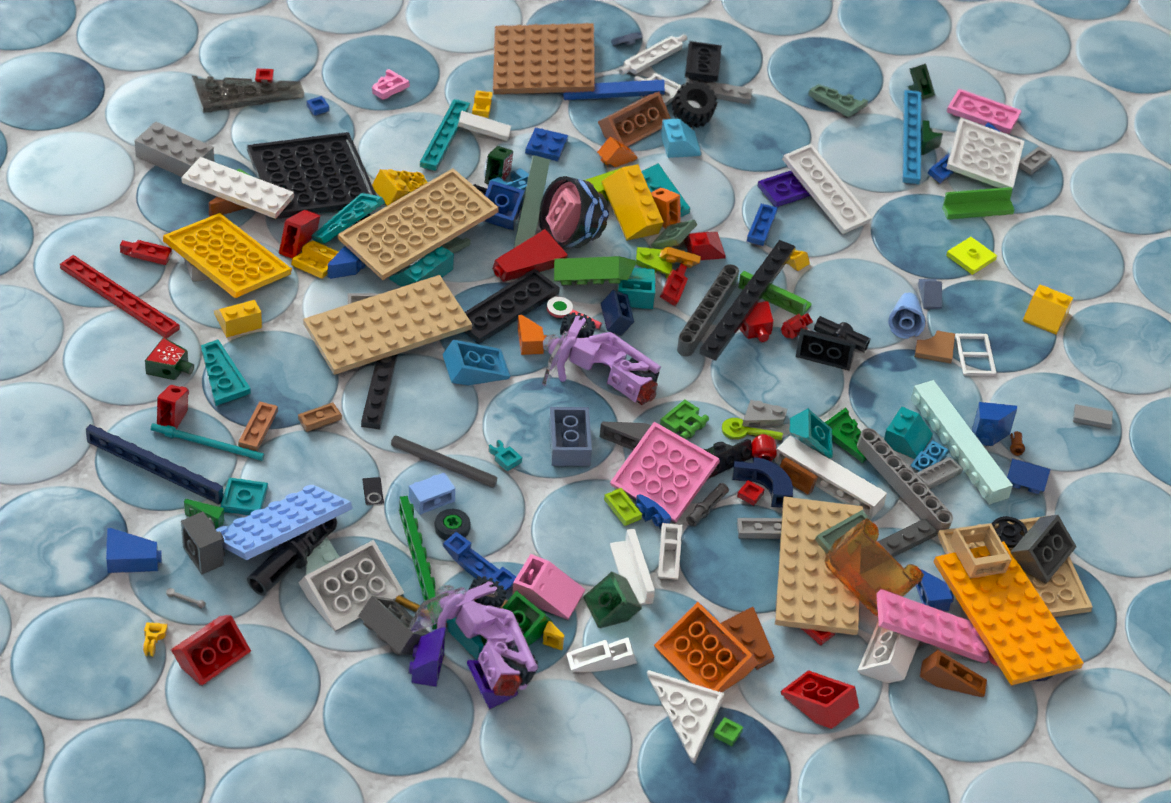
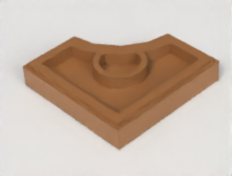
[914,330,955,363]

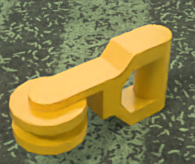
[143,622,168,657]

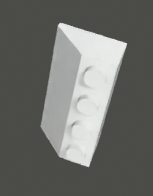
[857,620,919,683]

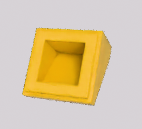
[787,250,810,271]
[543,621,564,650]

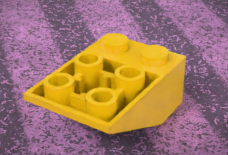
[372,169,428,206]

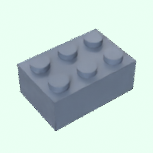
[549,407,592,466]

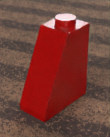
[279,210,320,259]

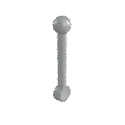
[166,588,206,608]

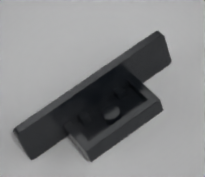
[703,439,753,479]

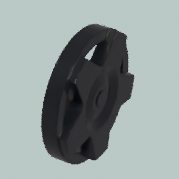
[992,516,1028,548]

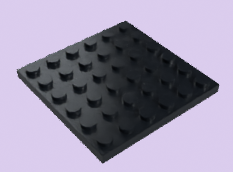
[247,132,377,219]

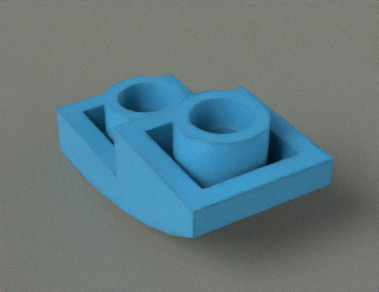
[910,440,949,472]

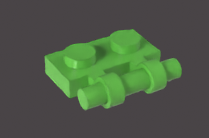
[660,399,709,439]

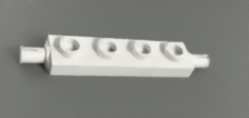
[619,34,688,75]

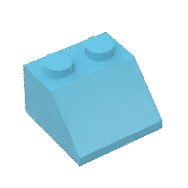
[661,119,701,158]

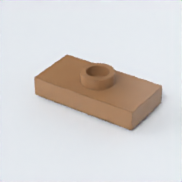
[298,402,342,432]

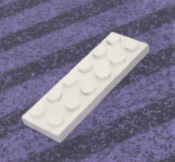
[782,144,872,234]
[181,157,294,219]

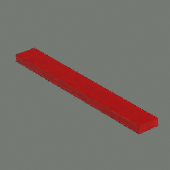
[60,255,180,339]

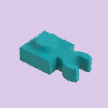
[488,440,522,471]

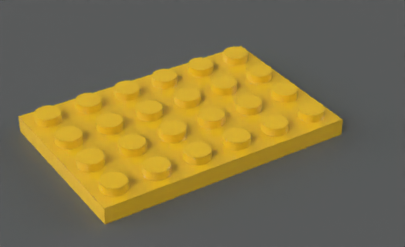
[163,213,292,298]

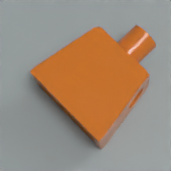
[651,188,681,229]

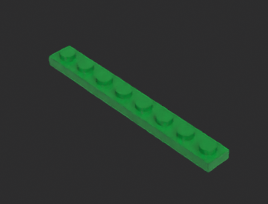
[398,496,443,630]

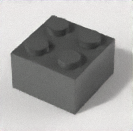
[181,512,225,575]

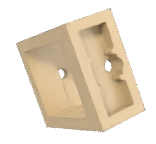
[950,523,1011,578]

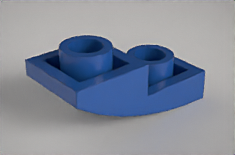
[635,494,671,530]

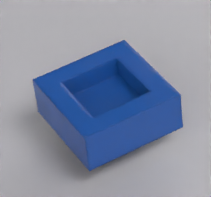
[306,96,330,116]

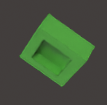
[713,717,743,746]

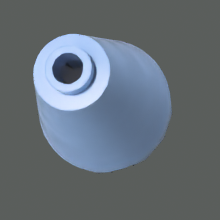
[888,293,925,339]

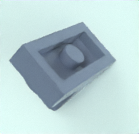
[918,279,942,309]

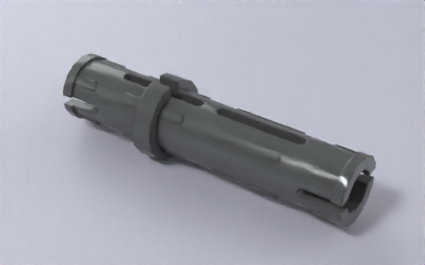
[686,483,729,527]

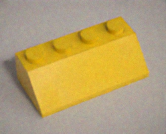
[601,164,663,241]

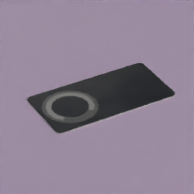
[362,477,384,505]

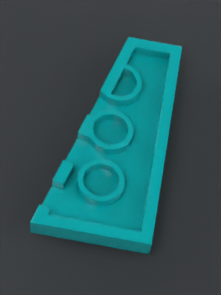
[311,193,385,244]
[201,339,251,406]

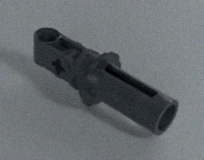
[247,517,337,596]

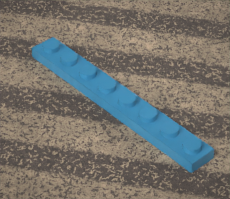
[902,90,921,184]

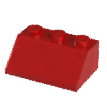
[171,615,251,686]

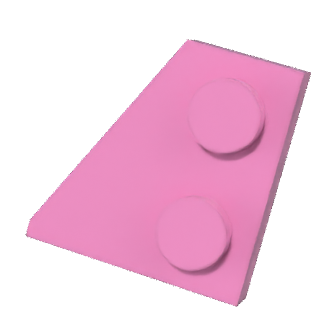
[372,69,410,99]

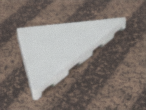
[647,670,724,763]

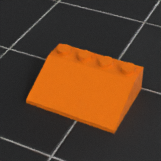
[654,602,759,693]

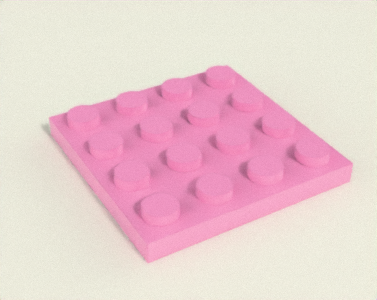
[610,422,720,523]

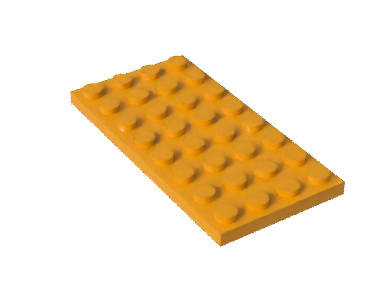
[933,542,1084,685]

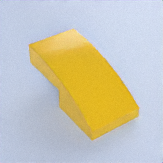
[472,90,493,118]

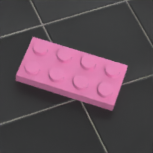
[947,89,1022,134]

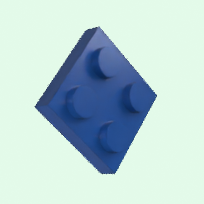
[525,127,568,161]

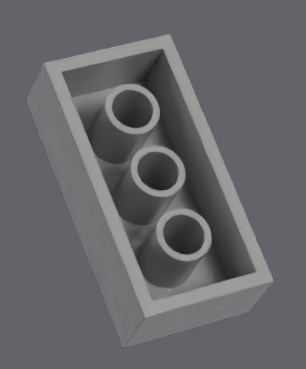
[134,121,214,177]

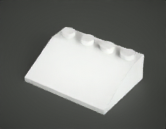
[298,540,404,631]

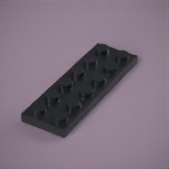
[464,268,560,344]

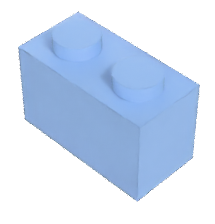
[409,473,456,515]

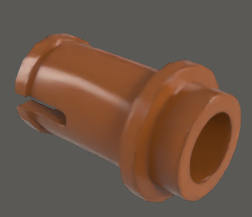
[1010,431,1025,456]

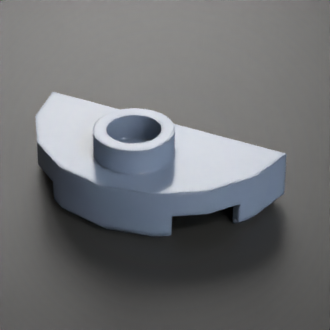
[611,32,643,46]

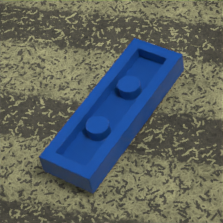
[746,203,778,246]

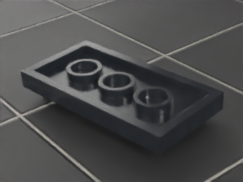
[684,41,722,82]

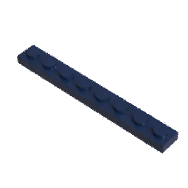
[86,424,223,505]

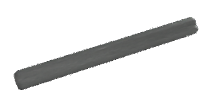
[391,435,498,487]

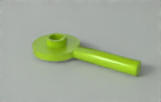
[721,418,783,440]

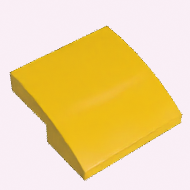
[291,240,338,279]

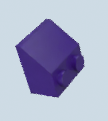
[408,627,446,687]

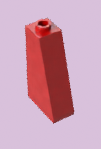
[492,229,568,282]

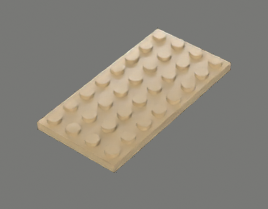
[338,168,498,280]
[303,275,472,375]
[775,497,863,635]

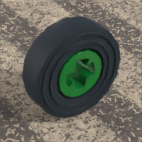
[434,508,471,540]

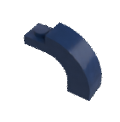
[732,457,793,508]

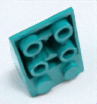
[617,268,656,309]

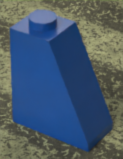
[106,528,162,573]

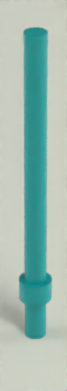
[150,423,264,461]

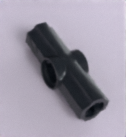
[814,316,871,353]

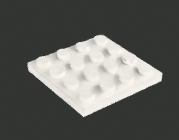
[946,118,1024,189]

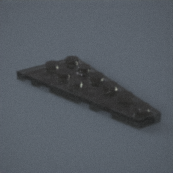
[192,76,304,113]

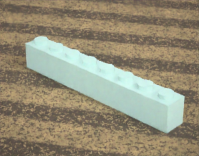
[911,380,1013,504]

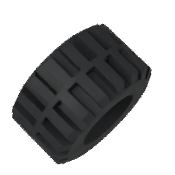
[672,81,718,128]

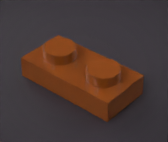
[780,457,818,495]

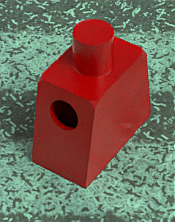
[739,301,773,342]
[157,385,189,429]

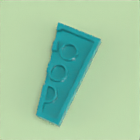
[641,163,690,218]

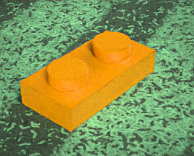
[660,247,701,268]

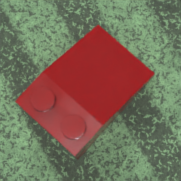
[780,670,860,729]

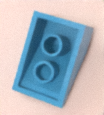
[442,340,510,386]

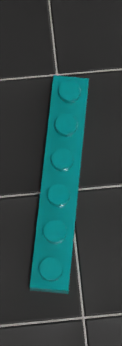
[420,99,470,171]

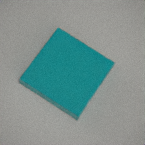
[220,477,268,516]

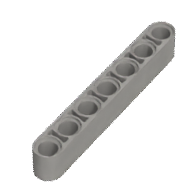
[857,428,953,534]

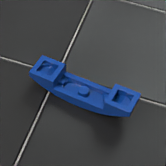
[443,532,516,591]

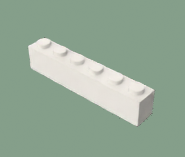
[774,436,887,519]

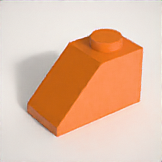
[597,136,638,167]
[517,315,547,355]

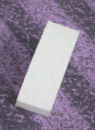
[658,523,682,580]
[567,638,637,672]

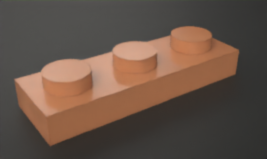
[238,401,278,451]

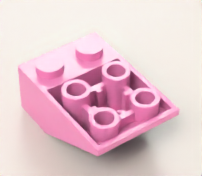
[512,554,585,620]

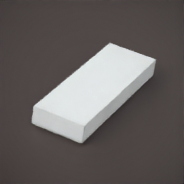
[458,111,511,141]

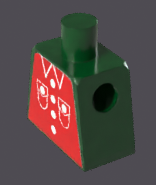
[484,146,513,184]
[145,337,194,380]

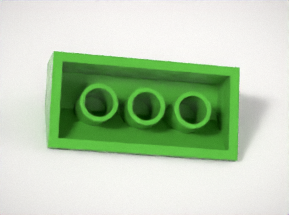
[554,256,636,286]

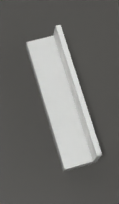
[610,529,655,607]

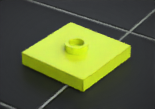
[946,236,997,275]

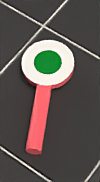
[547,297,602,329]

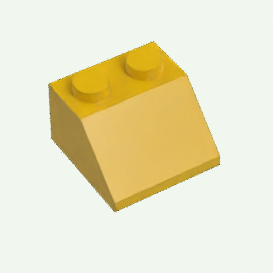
[1023,284,1073,335]
[213,300,262,338]

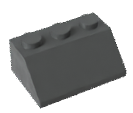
[1011,515,1077,583]
[358,596,430,655]

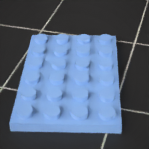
[216,485,353,560]

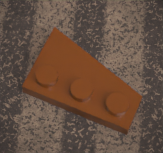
[721,607,774,670]

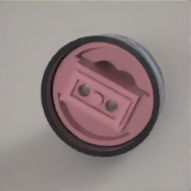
[539,176,609,248]

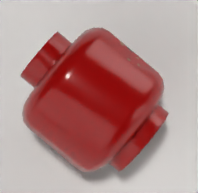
[751,434,777,462]

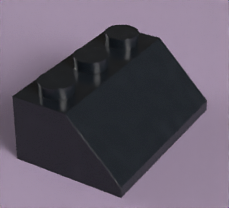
[795,328,857,371]

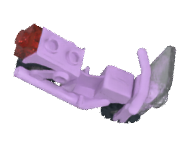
[542,312,661,405]
[409,576,538,696]

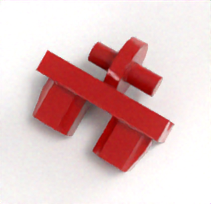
[781,313,813,339]

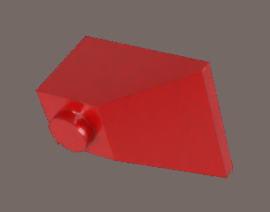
[684,232,726,261]

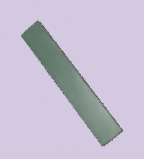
[513,155,550,248]

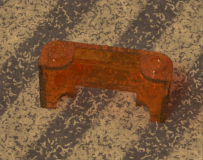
[825,518,924,616]

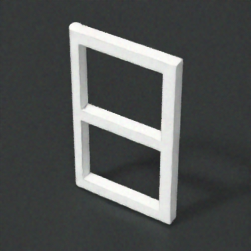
[955,333,997,376]

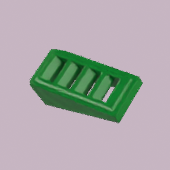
[184,499,225,529]

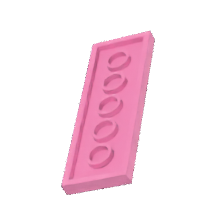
[877,589,989,664]

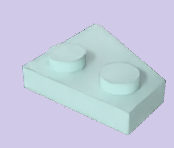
[306,537,340,575]

